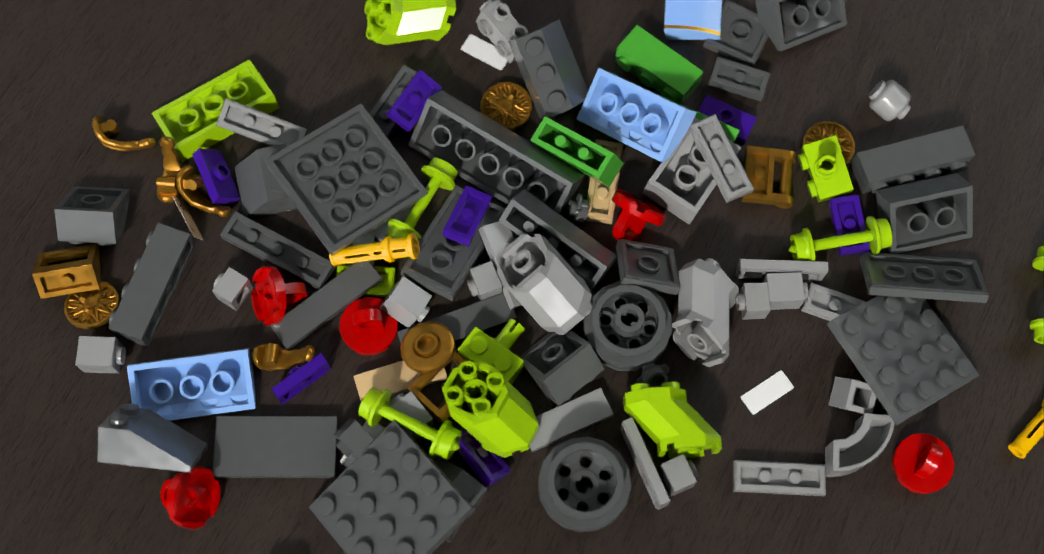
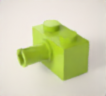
[798,135,854,203]
[458,318,525,385]

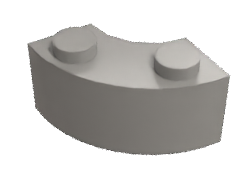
[825,413,895,477]

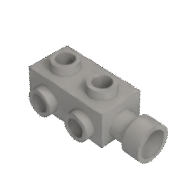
[476,0,528,63]

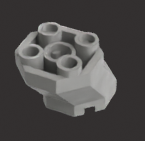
[496,234,593,335]
[672,258,739,367]

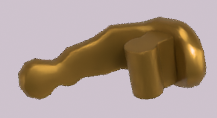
[92,116,156,151]
[156,136,182,203]
[176,165,232,217]
[252,343,315,371]

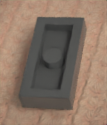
[708,57,771,102]

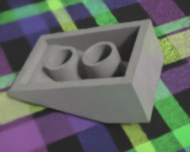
[642,117,741,225]

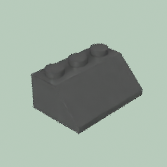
[755,0,847,51]
[508,19,588,119]
[876,173,973,254]

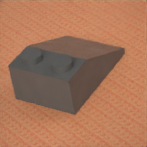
[97,403,208,472]

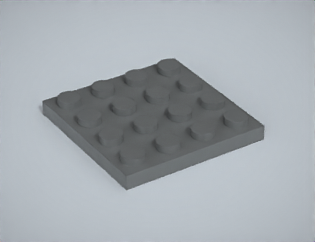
[265,103,428,256]
[827,296,980,425]
[308,420,475,554]

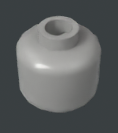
[868,80,911,121]

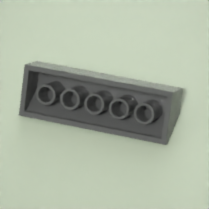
[408,90,585,215]

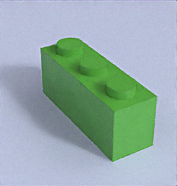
[615,25,704,105]
[530,116,624,187]

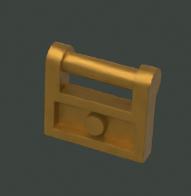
[742,145,796,209]

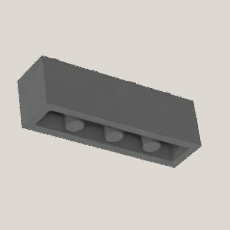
[851,125,975,194]
[498,189,617,289]
[109,223,196,348]

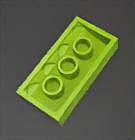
[152,59,280,163]

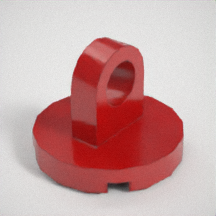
[611,189,666,241]
[251,266,308,326]
[339,297,399,356]
[891,433,954,494]
[160,466,220,529]

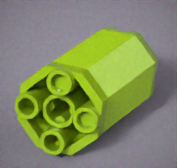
[364,0,456,45]
[442,360,539,458]
[623,382,722,459]

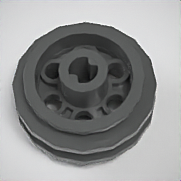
[583,281,672,371]
[538,437,631,532]

